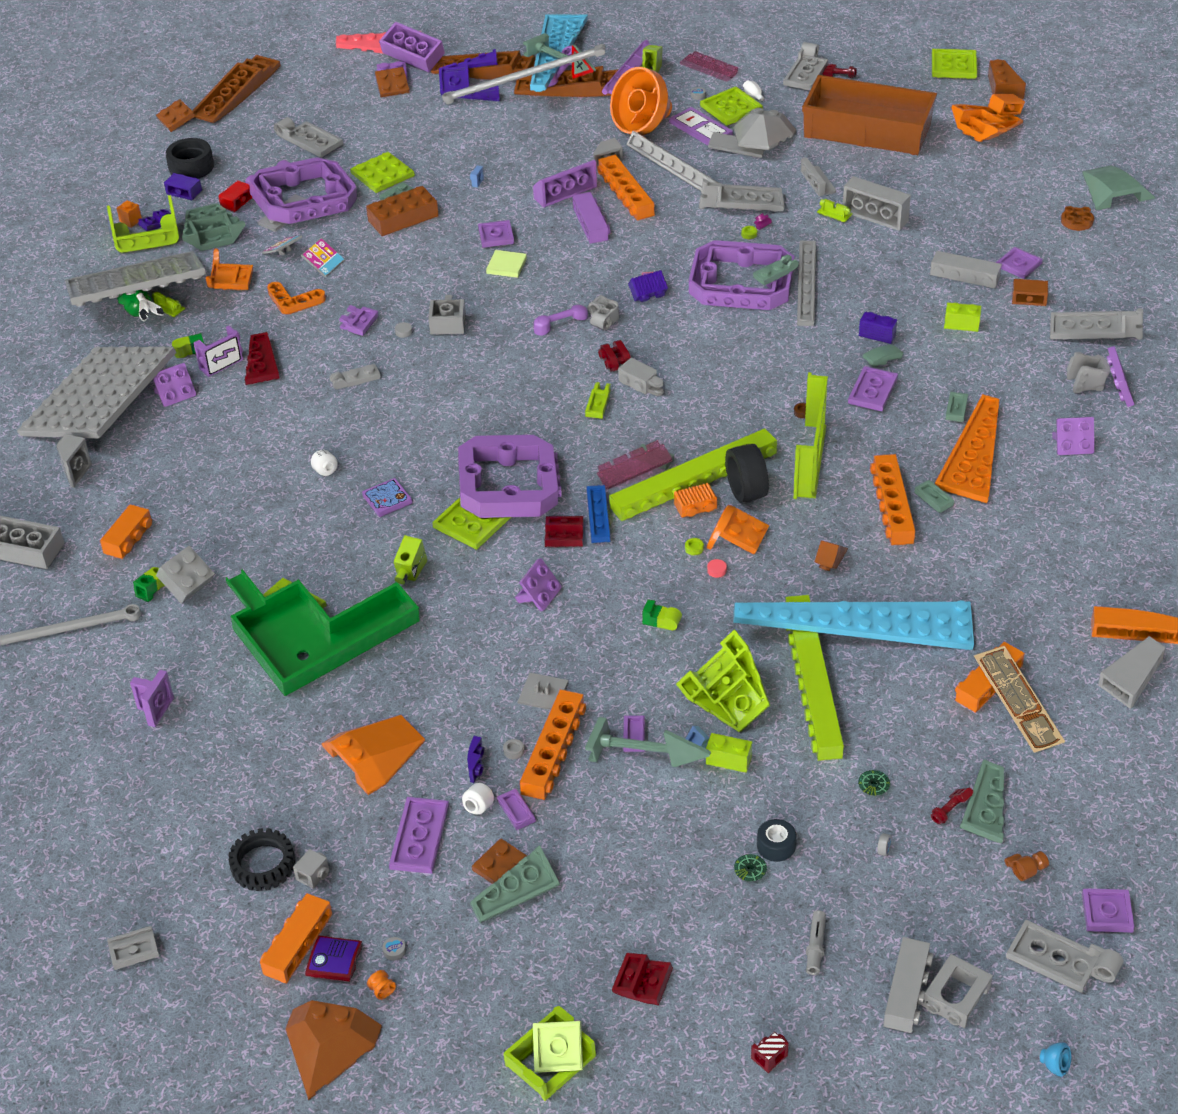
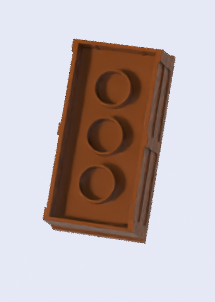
[802,75,937,156]

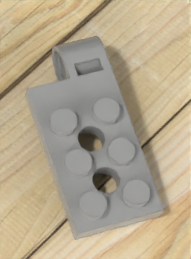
[783,42,828,90]
[274,117,343,158]
[1006,920,1124,993]

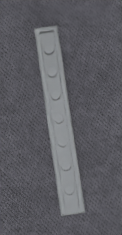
[627,131,719,191]
[797,240,816,326]

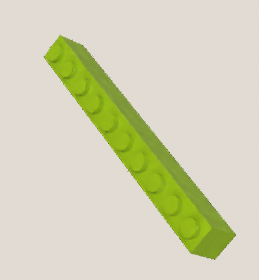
[609,428,777,521]
[785,595,844,761]

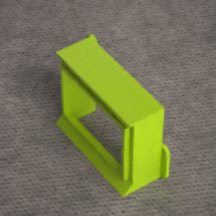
[503,1006,596,1101]

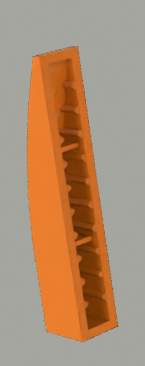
[1091,606,1178,644]

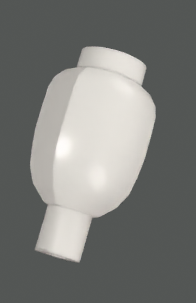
[743,80,764,102]

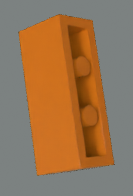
[100,504,152,559]

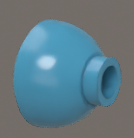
[1040,1042,1072,1077]

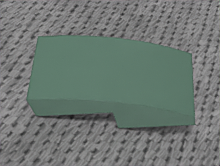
[863,345,903,367]

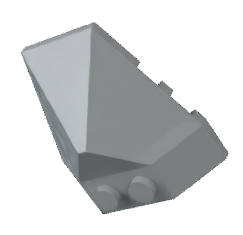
[733,108,796,150]

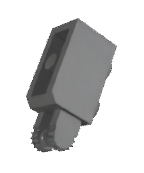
[618,357,664,396]

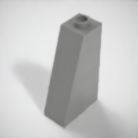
[1098,636,1165,708]

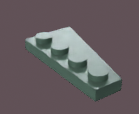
[960,759,1004,843]
[470,845,560,923]

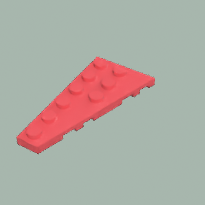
[336,31,421,54]

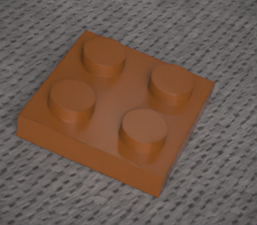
[375,67,409,97]
[156,99,195,132]
[472,838,527,884]

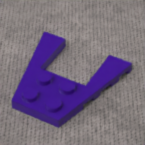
[439,49,500,101]

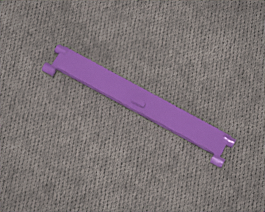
[602,40,660,94]

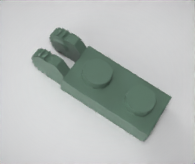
[753,254,799,286]

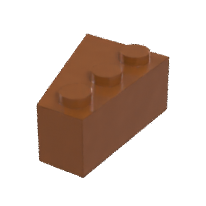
[988,59,1026,99]

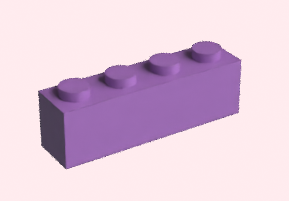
[572,192,610,244]

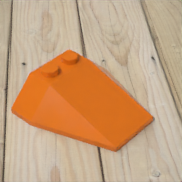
[951,104,1023,142]
[321,715,425,795]

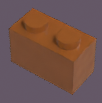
[1012,279,1048,306]

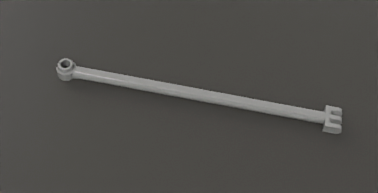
[441,44,606,104]
[0,604,141,646]

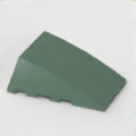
[1082,165,1155,211]
[182,203,246,251]

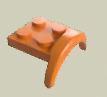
[206,248,254,290]
[707,505,769,554]

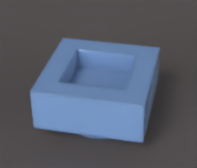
[470,165,484,187]
[686,726,710,748]

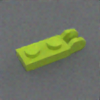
[585,382,611,419]

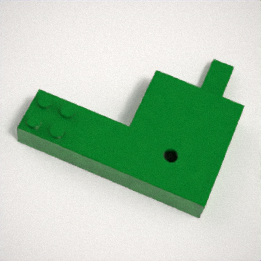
[225,569,420,696]

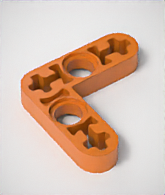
[267,282,326,314]

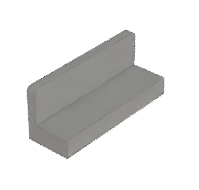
[801,158,836,196]

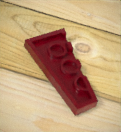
[244,332,280,385]

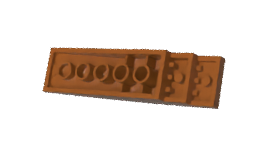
[431,50,536,80]
[192,55,281,123]
[514,66,619,97]

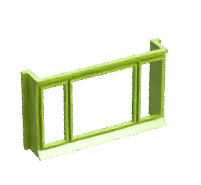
[793,372,828,499]

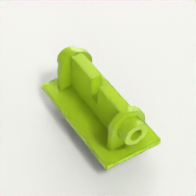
[817,199,853,222]
[152,292,185,317]

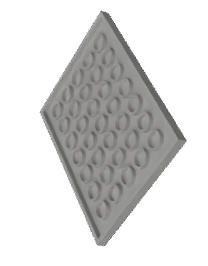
[65,251,206,306]
[17,346,176,438]

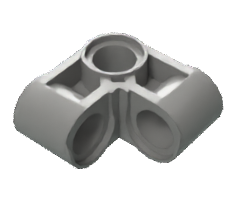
[587,295,619,330]

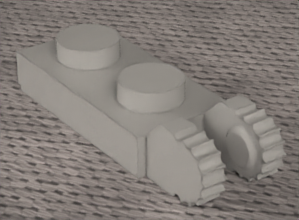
[329,364,381,389]

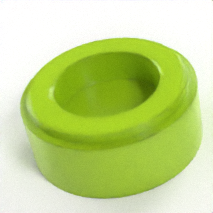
[741,226,757,240]
[685,538,704,555]

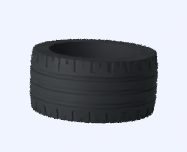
[166,138,214,179]
[725,444,769,502]

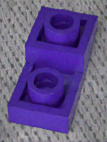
[138,209,171,231]
[467,735,485,783]

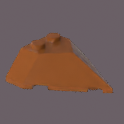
[286,1000,382,1100]

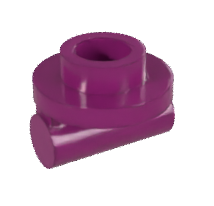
[754,213,772,230]

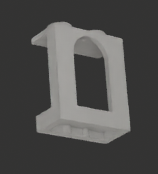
[923,954,993,1028]

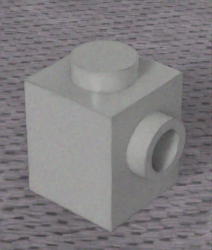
[293,849,329,889]

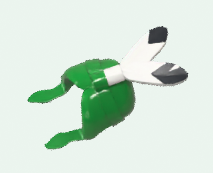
[117,289,165,321]

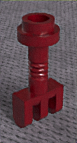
[822,64,857,78]
[931,788,973,824]

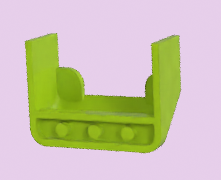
[107,195,179,253]

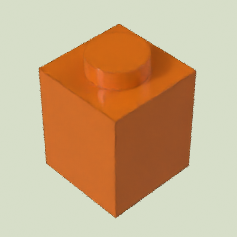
[116,200,142,228]

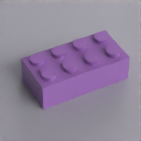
[379,22,445,73]

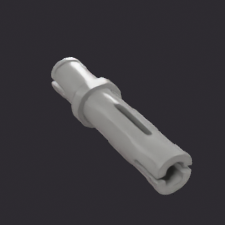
[806,910,826,975]

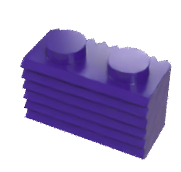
[164,173,202,201]
[628,270,668,302]
[858,312,897,344]

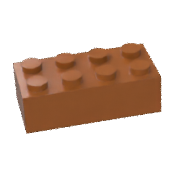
[366,186,439,236]

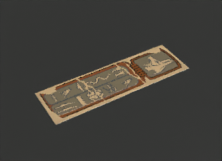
[974,646,1065,753]

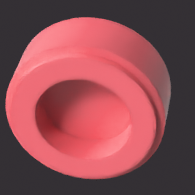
[707,559,727,578]

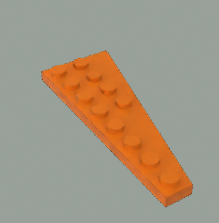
[935,394,1000,503]

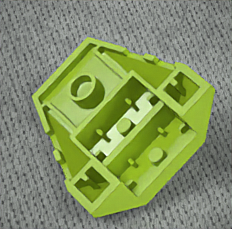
[676,629,770,732]

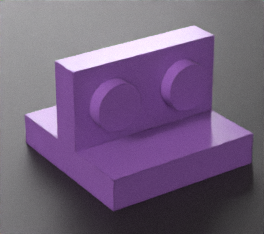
[130,670,174,727]

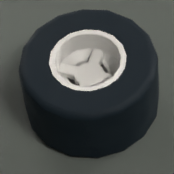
[757,819,797,862]

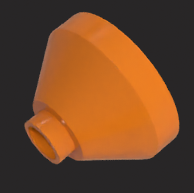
[610,67,672,135]

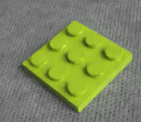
[932,49,977,79]
[700,86,763,126]
[350,151,415,193]
[432,498,512,550]

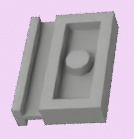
[107,926,159,970]

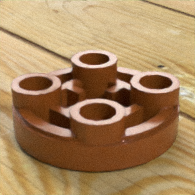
[1061,206,1094,231]

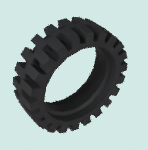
[228,828,295,891]

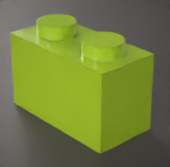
[944,302,982,332]
[706,733,752,773]

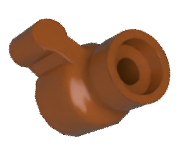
[1004,851,1049,881]

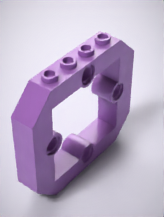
[249,157,357,224]
[689,240,795,310]
[458,435,561,518]

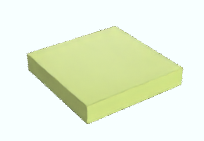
[486,250,527,278]
[533,1021,583,1073]

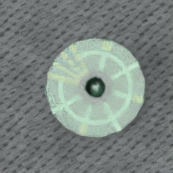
[858,770,890,796]
[734,854,767,881]

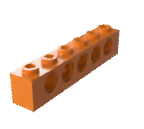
[597,154,654,221]
[870,454,915,545]
[520,689,586,800]

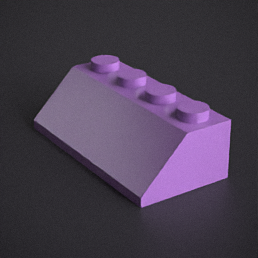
[533,160,597,208]

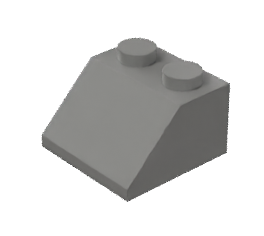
[56,434,92,488]

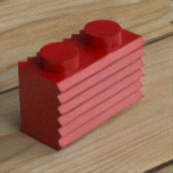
[218,180,253,212]

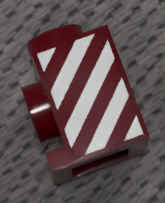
[751,1032,789,1073]

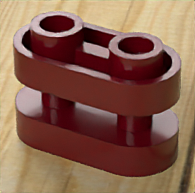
[598,340,631,372]

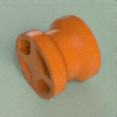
[367,970,396,1000]

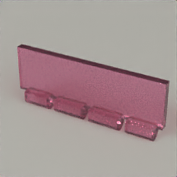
[680,51,738,82]
[597,440,672,490]

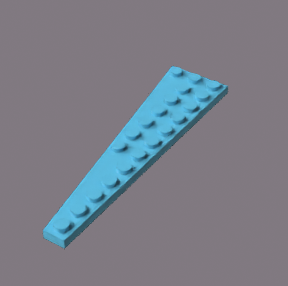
[530,14,588,92]
[733,600,974,650]

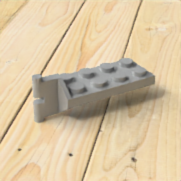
[699,179,784,212]
[1050,308,1143,340]

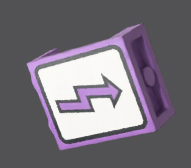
[194,325,243,377]

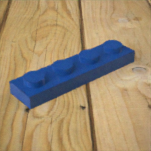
[586,485,610,543]

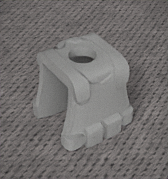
[1067,352,1110,393]

